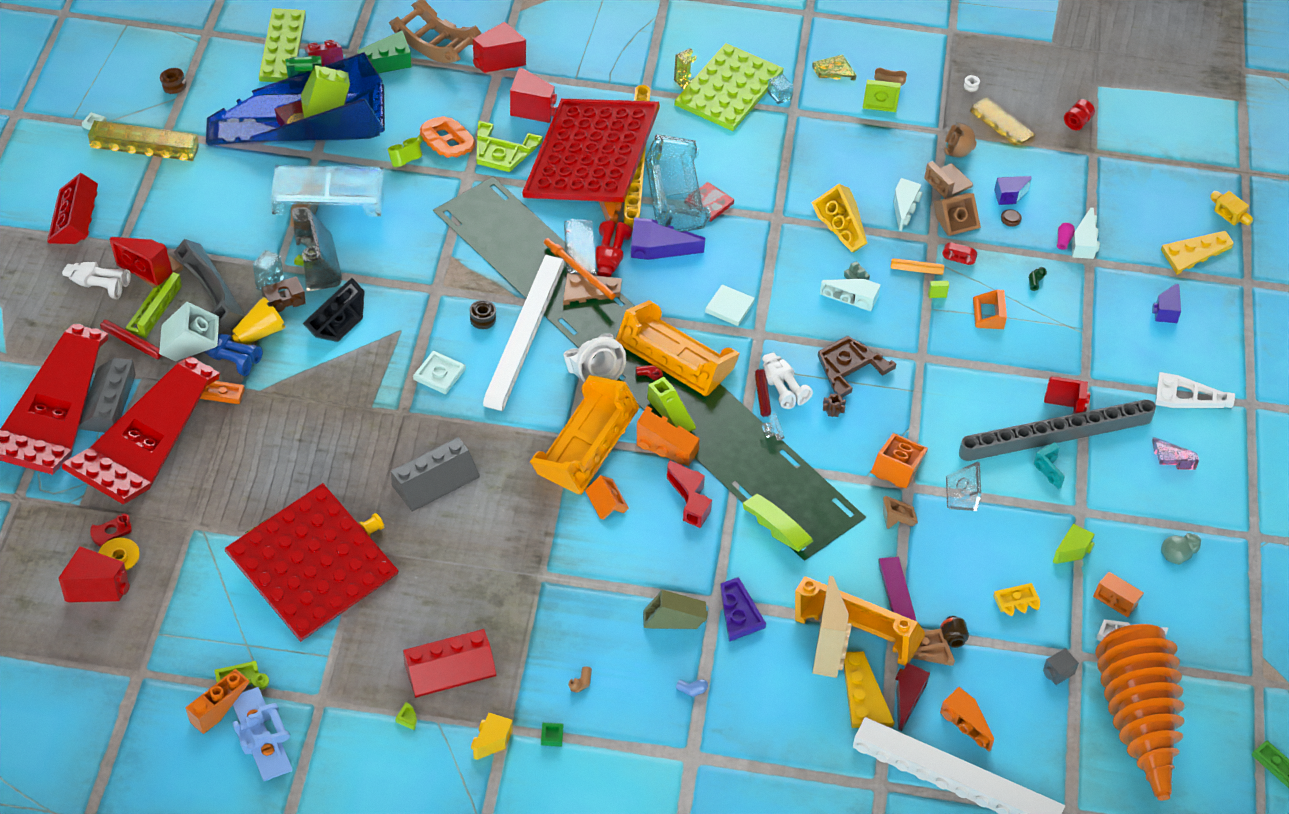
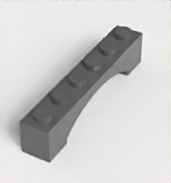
[174,239,245,329]

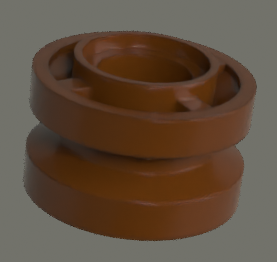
[160,68,187,94]

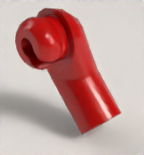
[636,365,663,380]

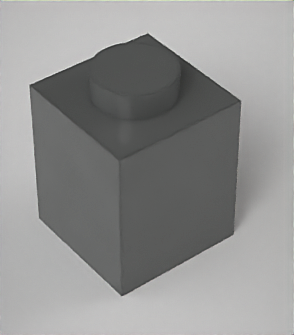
[1043,648,1079,685]

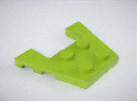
[476,121,543,172]

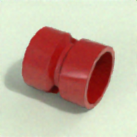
[1064,99,1095,131]

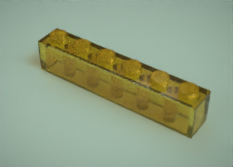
[88,120,199,161]

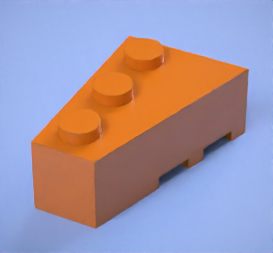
[637,406,699,467]

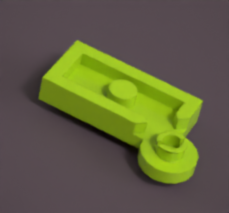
[214,661,269,690]

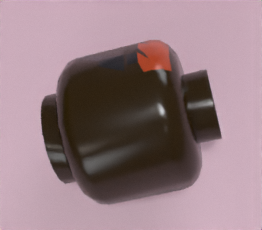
[940,616,969,648]

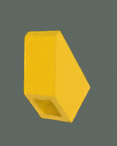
[471,713,513,760]

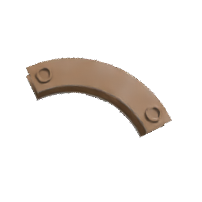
[388,0,482,63]

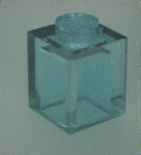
[767,74,794,104]

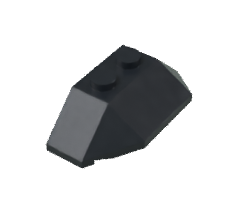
[303,278,365,342]

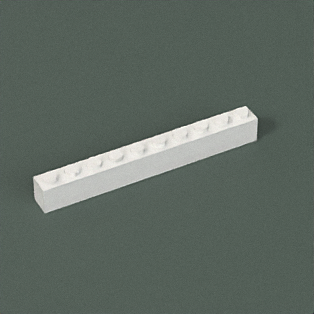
[853,717,1065,814]

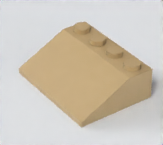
[812,576,852,678]

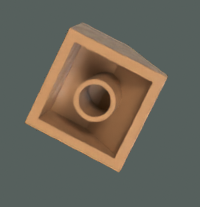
[933,193,981,236]

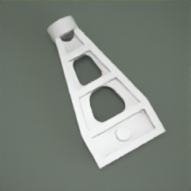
[1155,372,1235,408]

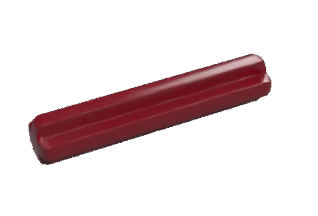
[755,369,771,417]

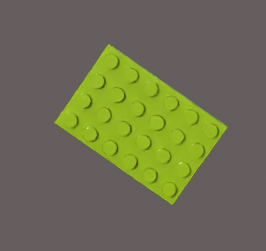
[674,43,784,131]

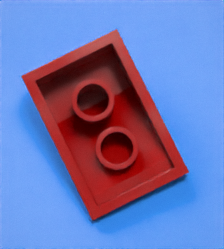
[109,237,173,286]

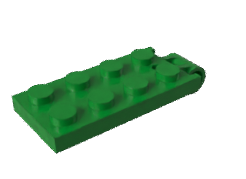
[285,56,322,88]

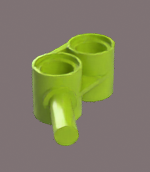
[387,135,423,167]

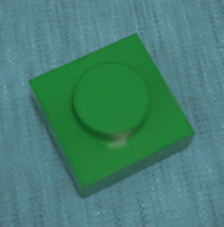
[541,722,564,747]

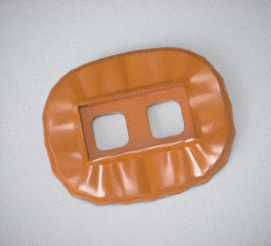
[419,116,475,158]

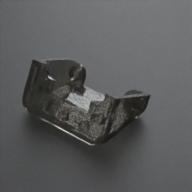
[292,207,342,292]

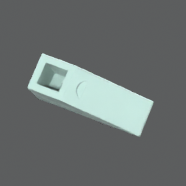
[893,178,922,231]
[1071,208,1100,259]
[820,279,881,311]

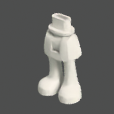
[62,262,131,300]
[762,353,813,409]

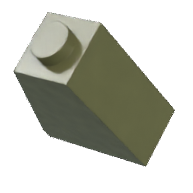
[643,590,708,629]

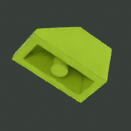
[1053,524,1095,564]

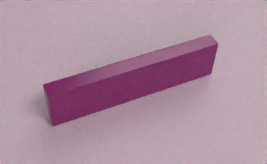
[878,556,917,622]

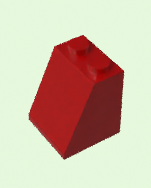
[473,22,526,73]
[510,68,557,123]
[58,546,130,603]

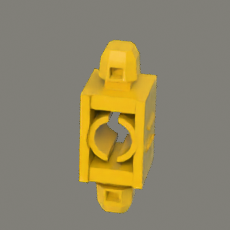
[1210,191,1253,226]

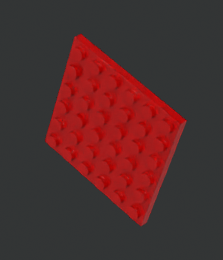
[225,483,399,642]

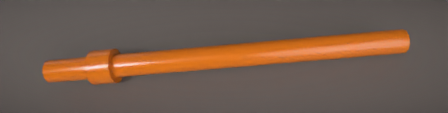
[544,238,616,300]

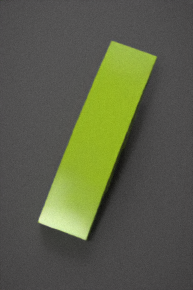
[743,494,813,552]

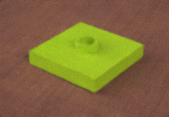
[863,79,901,112]

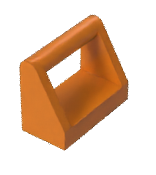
[973,289,1007,329]

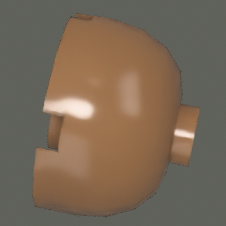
[944,122,977,158]

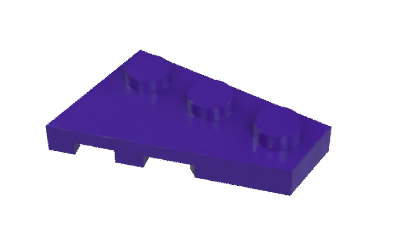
[720,577,766,642]

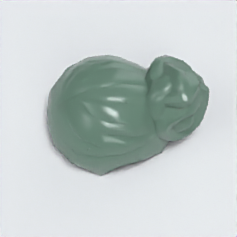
[1161,533,1201,565]

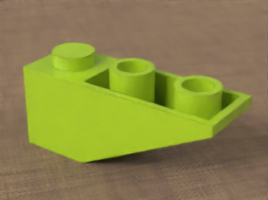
[647,377,696,432]

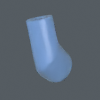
[676,679,708,697]

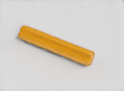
[891,258,944,275]

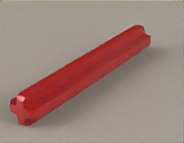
[100,319,162,360]

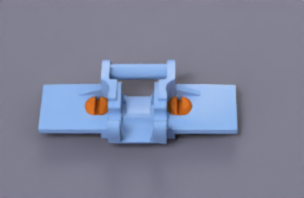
[233,687,293,782]

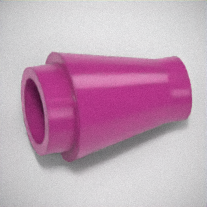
[1057,223,1075,250]

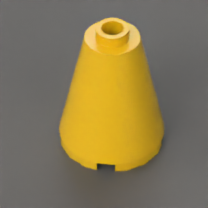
[231,297,286,344]

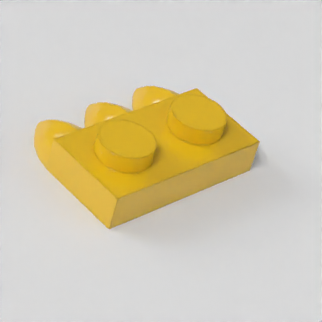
[993,583,1040,616]

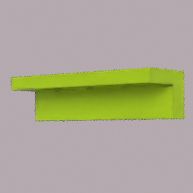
[125,272,182,338]

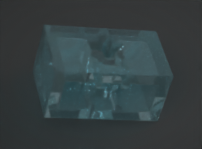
[253,250,284,291]

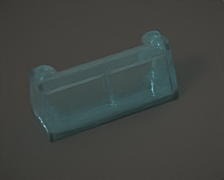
[645,134,711,232]
[271,165,384,217]

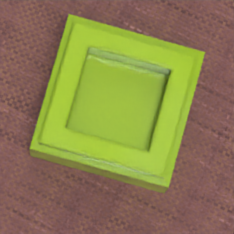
[928,281,949,298]

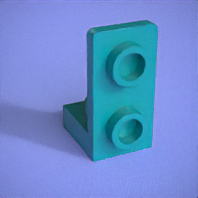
[1034,442,1065,489]

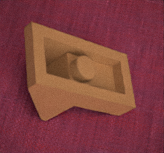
[883,496,918,529]

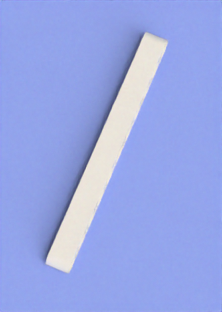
[483,255,564,411]

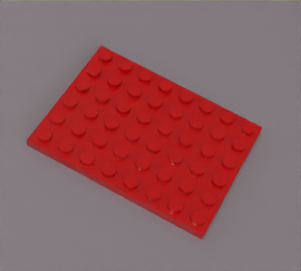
[522,98,660,202]

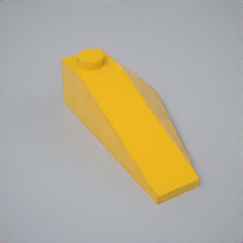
[811,184,867,253]

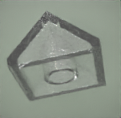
[946,461,981,511]

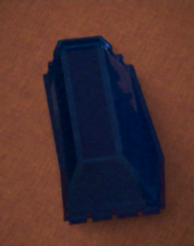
[206,52,385,145]

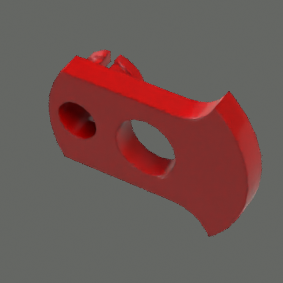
[90,513,132,547]

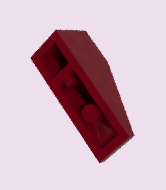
[895,662,930,731]

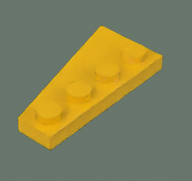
[1161,231,1234,275]
[843,651,895,728]

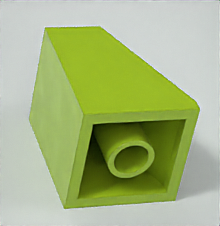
[301,65,350,126]

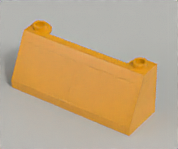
[616,300,740,396]
[530,375,640,495]
[795,576,925,666]

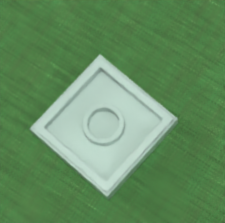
[705,285,755,326]
[413,351,466,394]

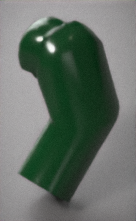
[1028,267,1047,291]

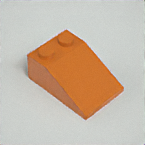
[871,433,928,489]

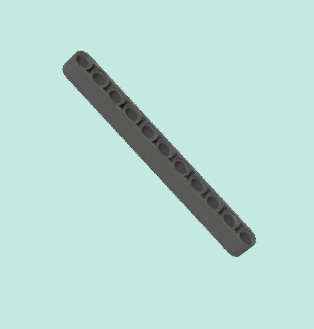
[959,400,1156,461]

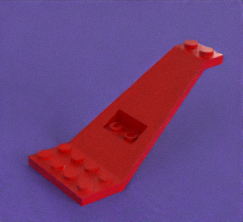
[0,324,109,475]
[62,356,220,505]

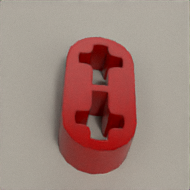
[942,242,978,265]

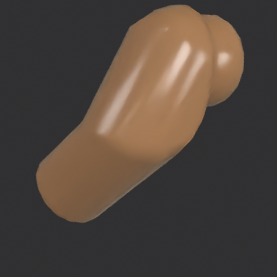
[568,666,592,692]

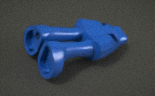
[204,334,263,376]

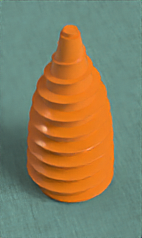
[1095,624,1185,801]

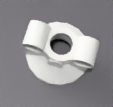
[563,334,626,382]

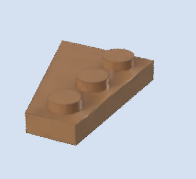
[563,273,622,305]

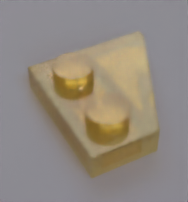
[812,54,857,81]

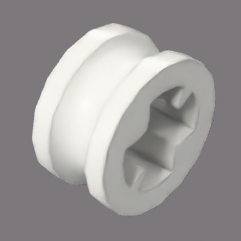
[964,75,980,92]

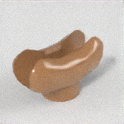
[874,67,907,86]

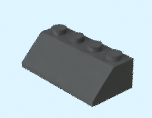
[79,358,136,433]
[391,437,480,512]

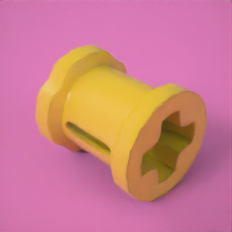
[358,513,384,537]

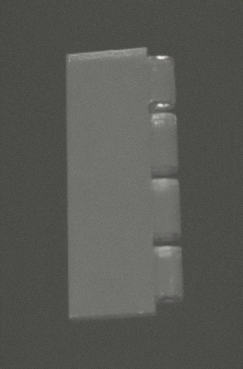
[564,219,596,275]

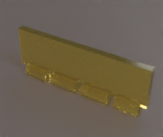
[970,98,1036,146]

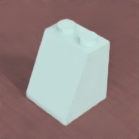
[159,302,219,361]

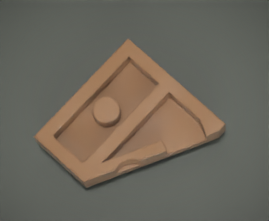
[913,628,955,666]

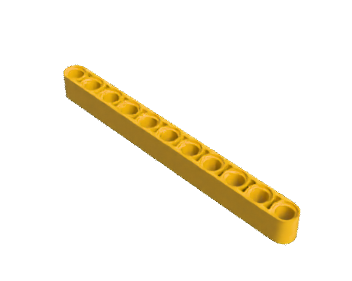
[623,85,650,231]

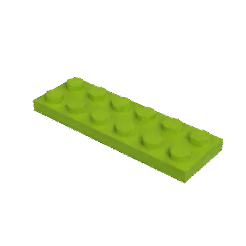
[259,8,306,83]

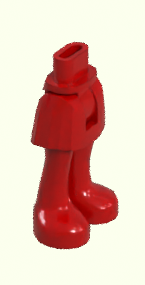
[595,220,633,277]

